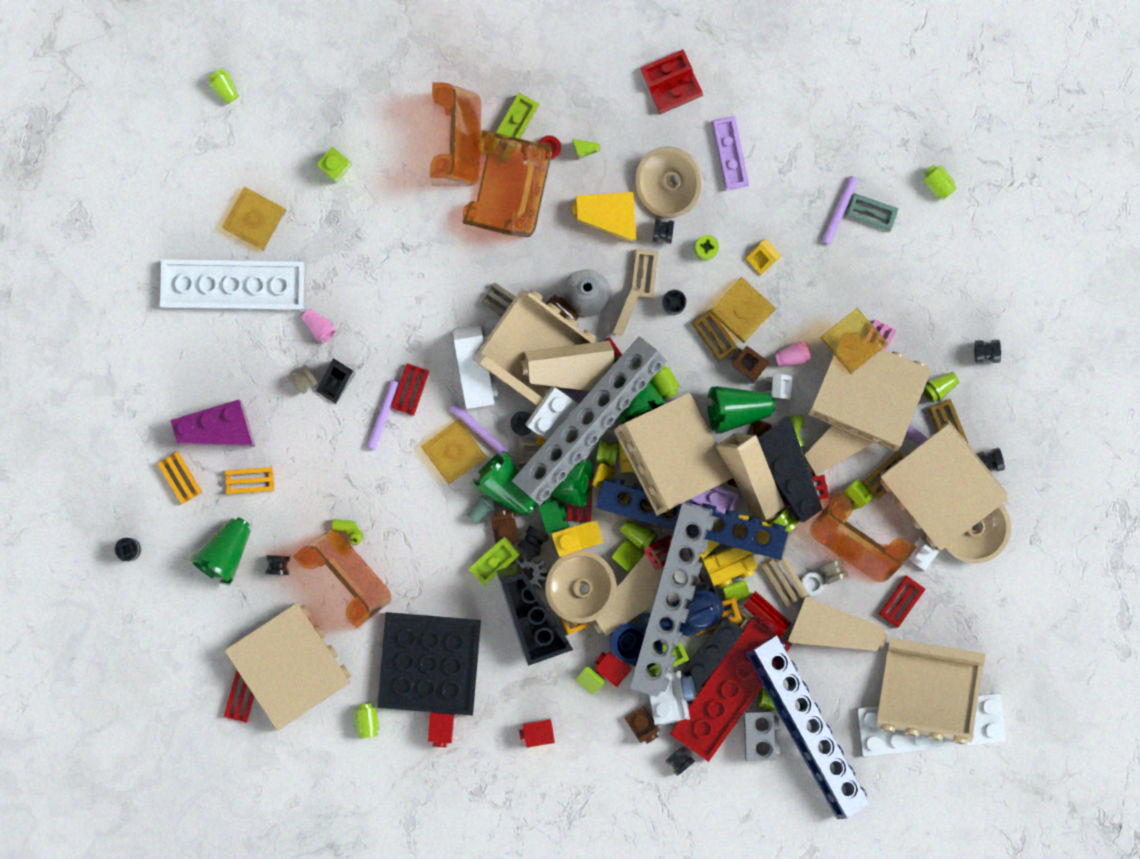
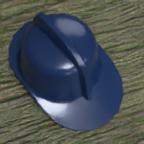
[668,590,724,636]
[609,623,663,668]

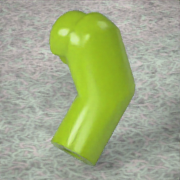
[332,519,363,545]

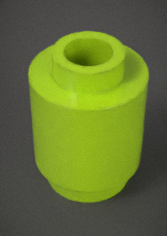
[923,164,957,200]
[650,364,680,400]
[353,703,380,739]

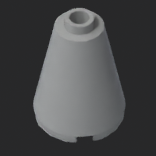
[564,269,611,317]

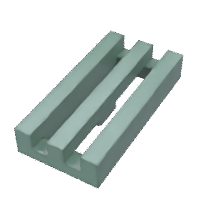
[846,193,899,232]

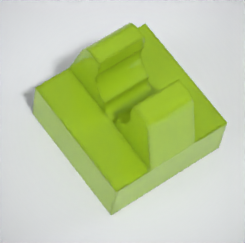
[841,478,874,511]

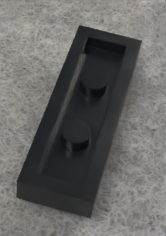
[682,616,744,687]

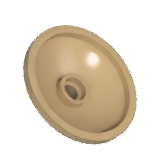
[635,146,703,218]
[945,504,1011,563]
[545,551,617,623]

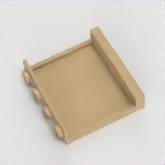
[472,289,597,407]
[808,332,931,452]
[614,393,733,516]
[880,421,1009,551]
[224,603,351,731]
[876,638,986,745]

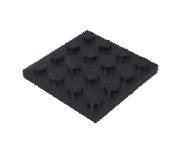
[377,612,481,716]

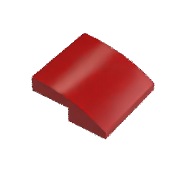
[640,49,703,114]

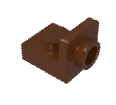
[490,509,519,544]
[625,705,660,744]

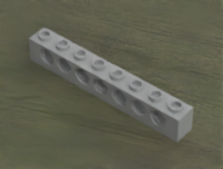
[512,336,667,505]
[630,502,715,697]

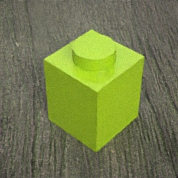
[317,147,352,183]

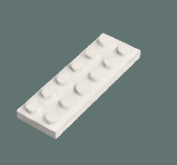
[160,259,305,310]
[857,693,1006,757]

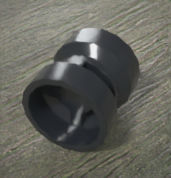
[662,289,686,315]
[974,340,1001,364]
[976,447,1005,472]
[518,525,549,556]
[114,537,142,562]

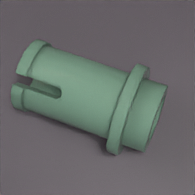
[466,495,496,524]

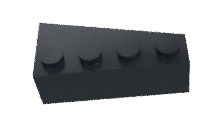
[756,416,823,523]
[496,563,573,666]

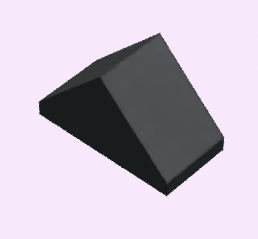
[316,358,356,404]

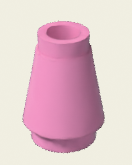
[301,309,336,343]
[775,341,812,367]

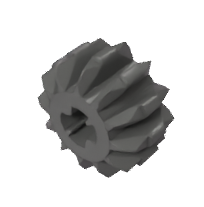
[514,554,548,590]

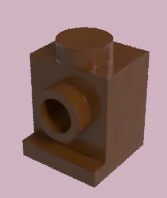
[731,345,769,383]

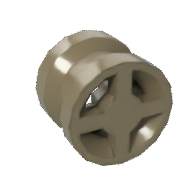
[290,365,319,394]
[820,558,849,585]

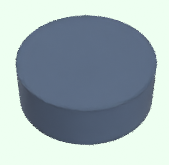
[681,676,696,701]

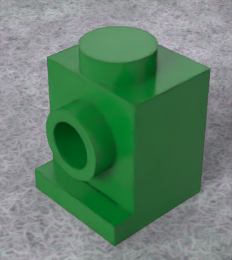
[538,497,570,534]

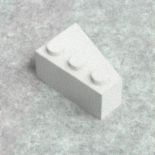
[453,325,498,409]

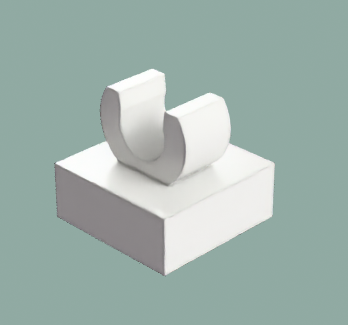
[765,374,792,400]
[905,537,939,571]

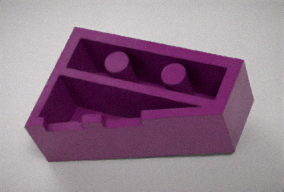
[170,399,256,447]

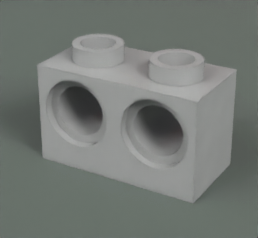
[744,711,780,761]

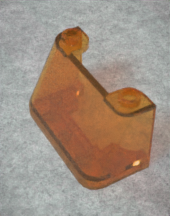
[430,82,482,186]
[462,130,552,237]
[810,491,917,582]
[293,531,391,629]

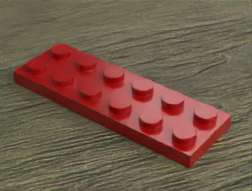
[670,617,792,762]

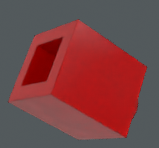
[594,650,632,687]
[427,712,455,748]
[519,719,555,748]

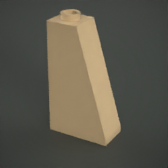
[521,341,614,391]
[804,425,873,477]
[716,433,784,521]
[592,551,664,636]
[786,597,888,651]

